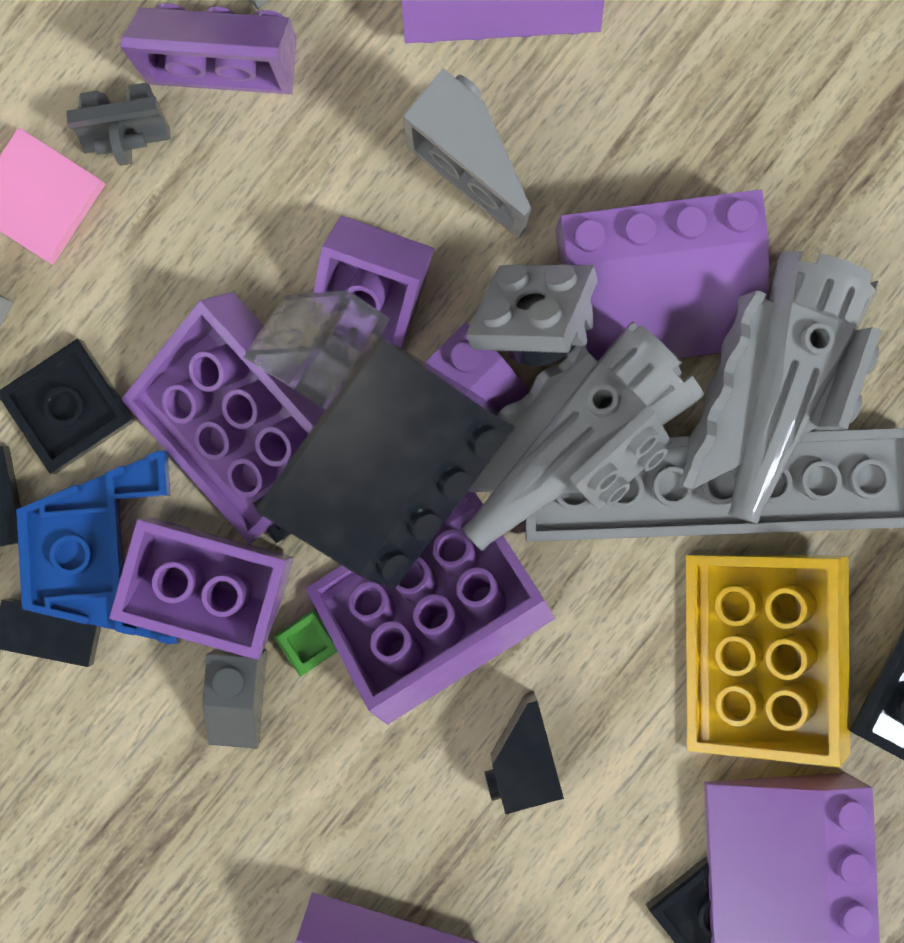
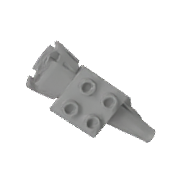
[680,251,882,524]
[462,321,704,551]

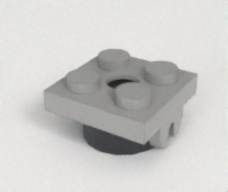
[466,264,598,366]

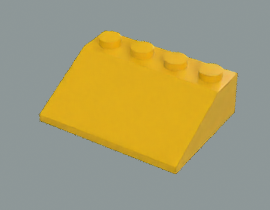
[686,555,850,767]

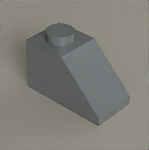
[202,648,267,749]

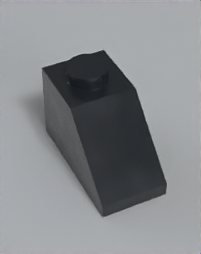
[484,692,564,815]

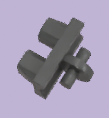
[67,83,171,166]

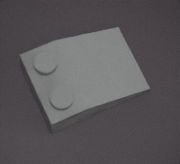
[403,68,531,239]

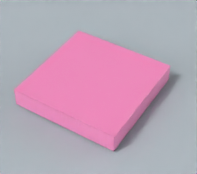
[0,127,106,265]

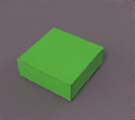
[273,608,338,677]

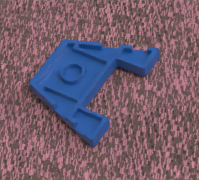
[16,451,180,644]

